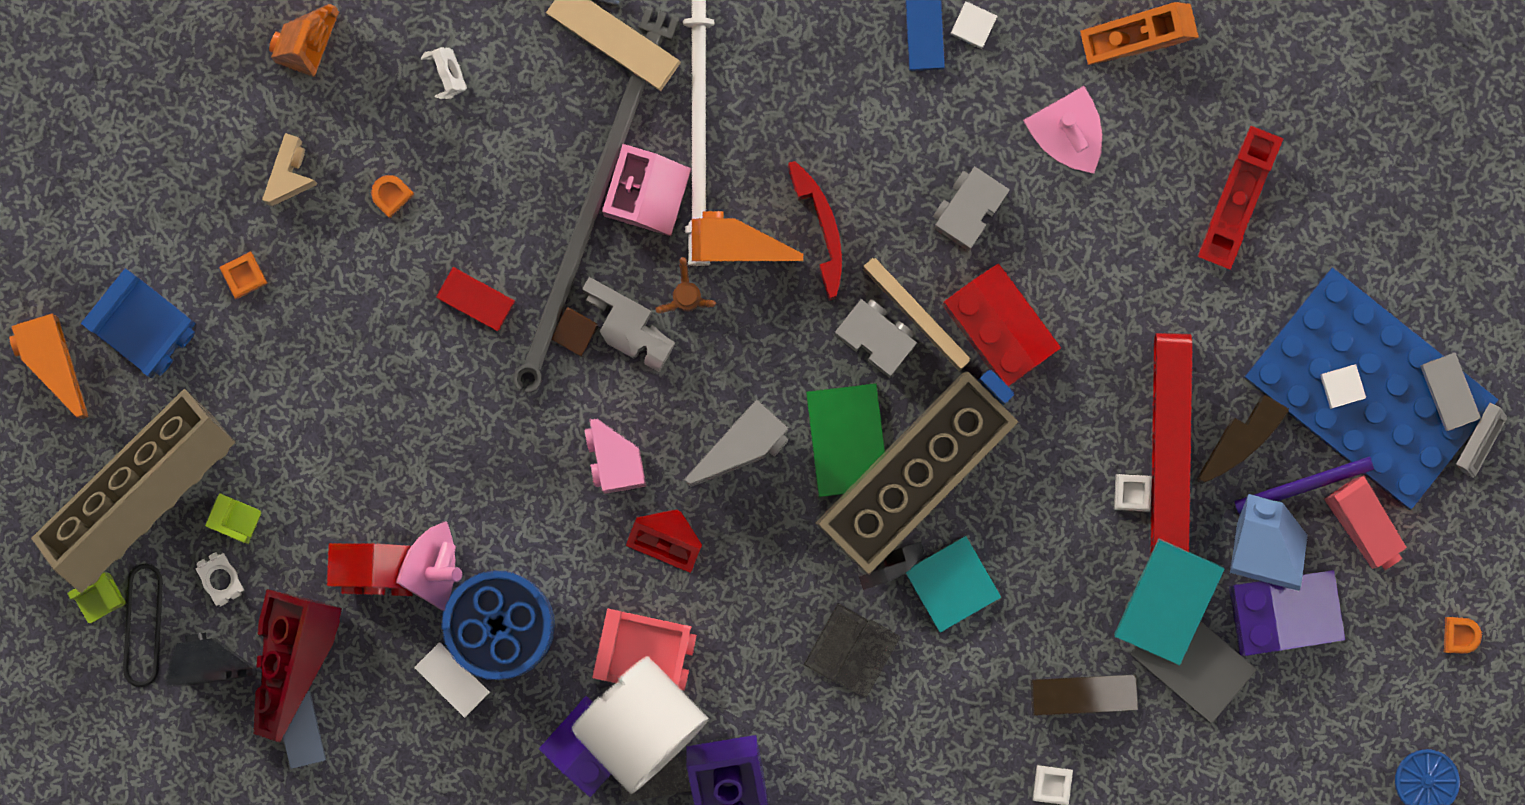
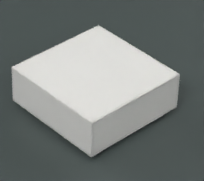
[950,1,997,49]
[1320,364,1366,409]
[1114,474,1152,512]
[1033,765,1073,805]

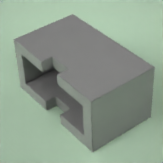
[933,166,1010,252]
[834,299,917,378]

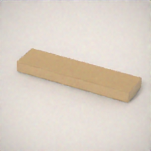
[546,0,681,91]
[863,258,970,371]

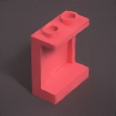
[592,608,697,691]

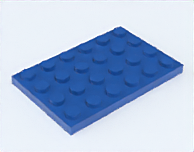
[1243,267,1498,510]

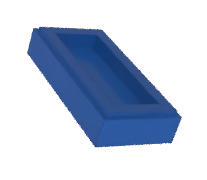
[905,0,945,71]
[978,370,1014,406]

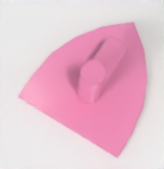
[1023,86,1102,173]
[396,522,462,611]

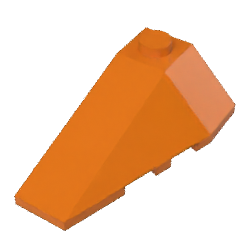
[269,4,339,77]

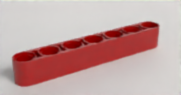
[1150,333,1192,556]

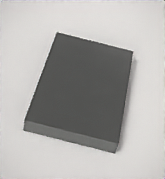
[1130,621,1257,724]

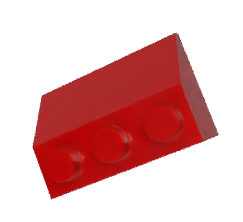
[942,263,1061,387]

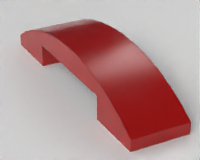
[1197,126,1284,270]
[788,161,842,301]

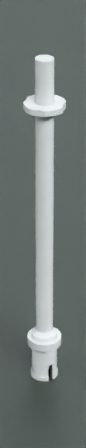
[683,0,714,266]

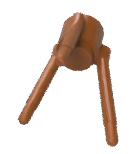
[655,257,716,314]

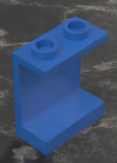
[81,268,196,378]

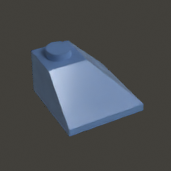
[1230,494,1308,591]

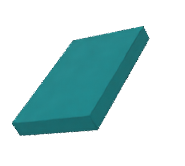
[1114,539,1225,665]

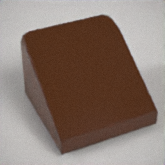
[552,307,599,357]

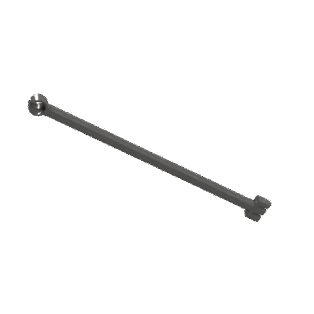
[514,6,680,393]

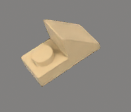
[262,133,317,206]

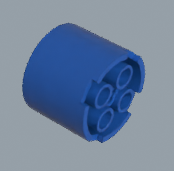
[442,571,555,679]

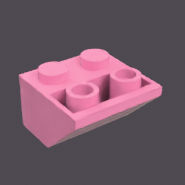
[602,144,691,236]
[585,419,646,494]

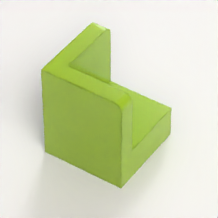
[205,493,261,544]
[67,572,127,623]

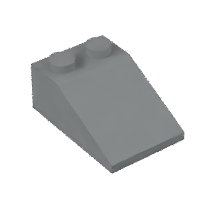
[685,399,789,487]

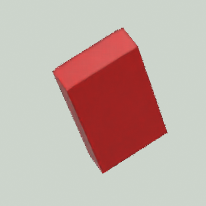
[436,267,515,332]

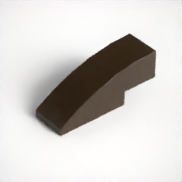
[1195,395,1289,484]
[1030,674,1138,716]

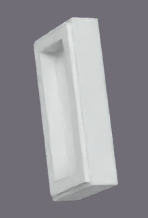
[414,642,490,718]

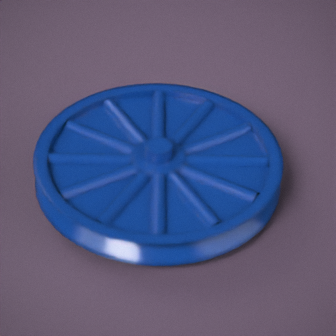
[1395,749,1460,805]

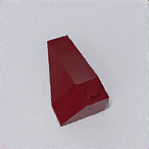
[254,589,342,742]

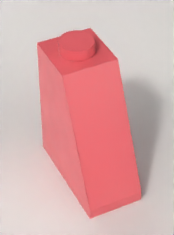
[1324,476,1407,570]

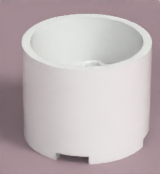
[572,656,709,794]

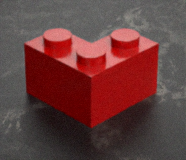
[327,543,413,596]

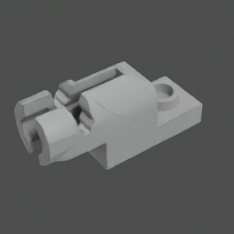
[582,277,675,372]

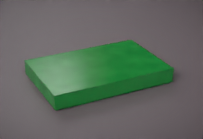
[806,383,885,497]

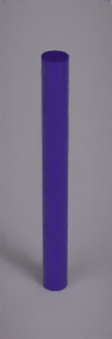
[1234,456,1374,514]

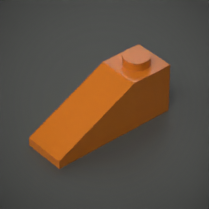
[1080,2,1199,65]
[692,211,803,261]
[9,314,89,419]

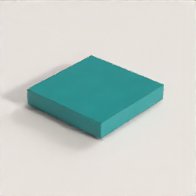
[905,536,1001,633]

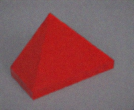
[626,510,702,573]

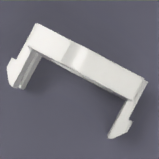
[421,47,467,99]
[196,552,244,606]

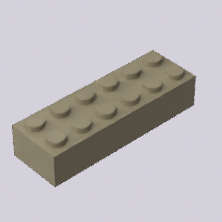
[815,372,1018,574]
[31,388,236,593]

